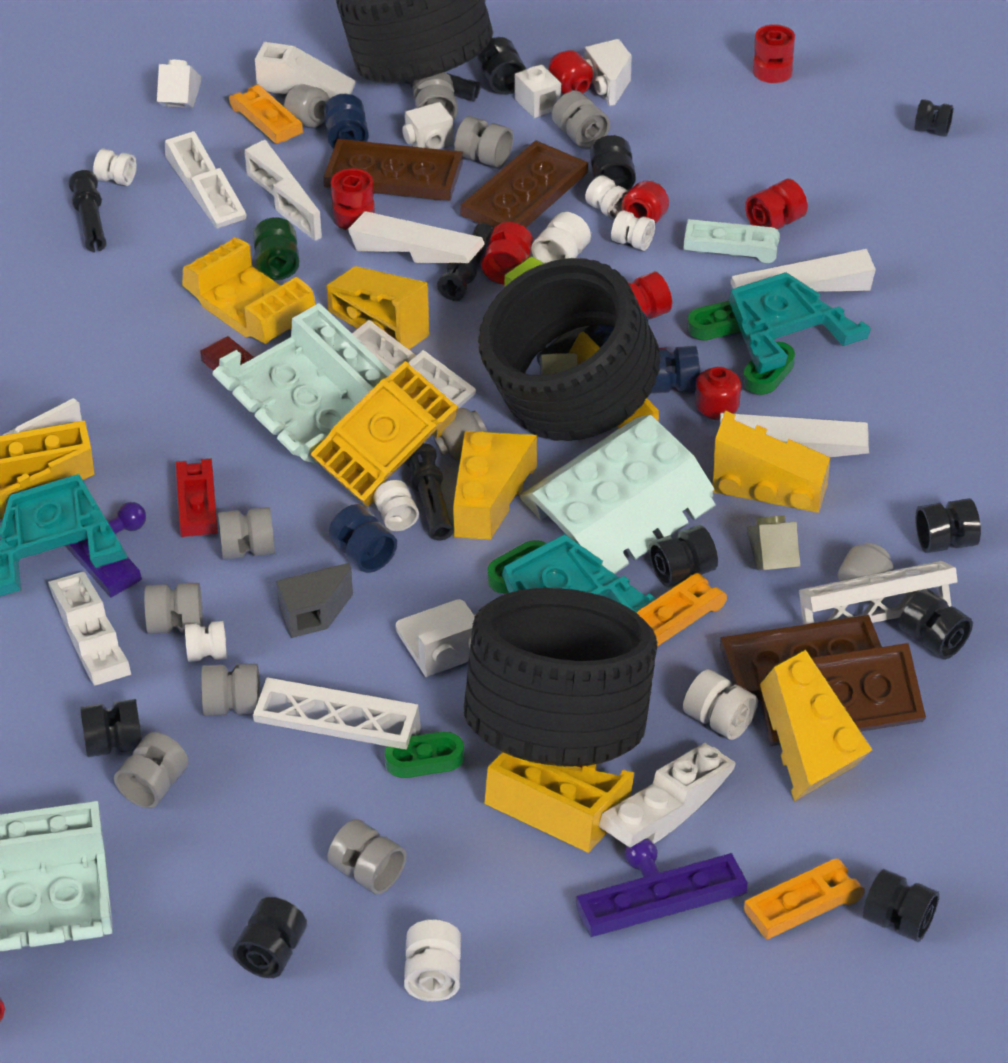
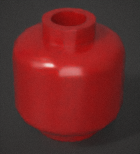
[548,50,593,95]
[622,181,669,224]
[695,366,741,420]

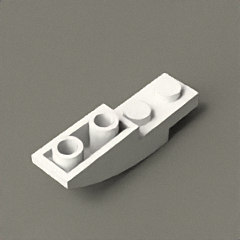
[599,743,736,848]

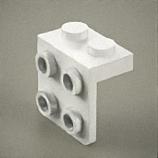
[396,599,476,677]

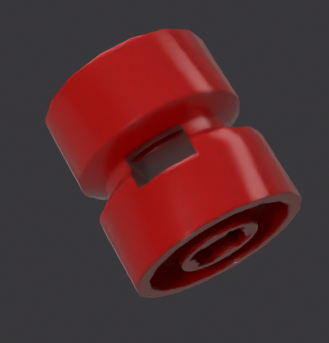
[753,24,795,83]
[331,168,375,230]
[745,178,808,230]
[482,222,533,285]
[628,271,672,319]

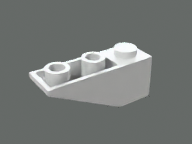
[255,42,355,98]

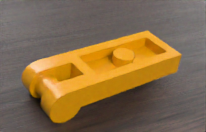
[229,84,303,144]
[636,573,727,647]
[744,859,865,940]

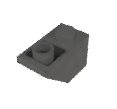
[276,563,353,638]

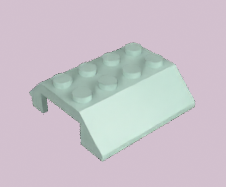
[212,303,392,464]
[519,415,716,574]
[0,801,113,952]

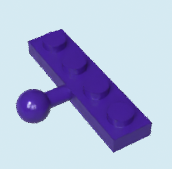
[65,502,146,598]
[576,838,748,937]

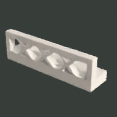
[799,561,958,625]
[253,677,421,750]

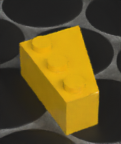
[326,266,430,350]
[713,410,830,513]
[0,420,95,519]
[453,431,537,540]
[760,650,872,802]
[484,752,634,853]

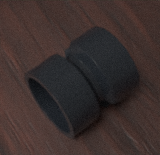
[477,37,527,95]
[590,135,636,191]
[915,498,981,553]
[649,524,718,587]
[899,589,973,660]
[80,699,142,757]
[862,869,940,942]
[233,897,307,978]

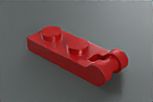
[176,458,218,537]

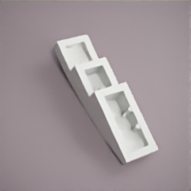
[48,571,131,686]

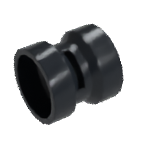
[915,99,954,136]

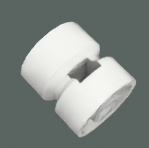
[531,212,591,263]
[683,669,758,740]
[404,920,461,1001]

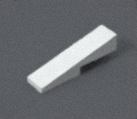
[165,131,247,229]
[245,140,322,241]
[348,211,485,263]
[731,249,876,292]
[352,320,476,409]
[720,413,869,457]

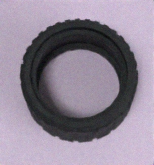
[336,0,493,83]
[478,258,661,441]
[463,588,657,766]

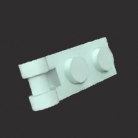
[684,219,780,263]

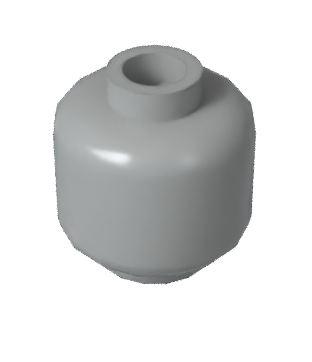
[284,84,330,128]
[433,407,488,461]
[838,543,894,581]

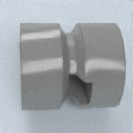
[413,72,458,120]
[552,91,610,149]
[455,116,513,168]
[218,507,275,560]
[145,583,203,634]
[201,664,260,716]
[114,732,189,809]
[328,819,407,894]

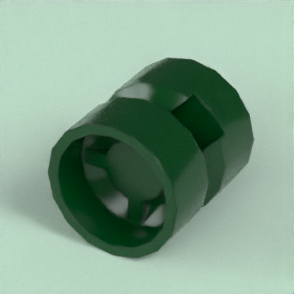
[253,217,300,280]

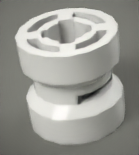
[93,149,136,186]
[585,175,628,220]
[611,210,655,251]
[373,480,419,531]
[185,621,227,662]

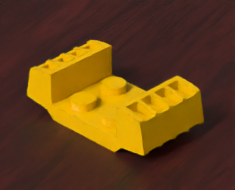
[182,237,316,344]
[310,361,458,507]

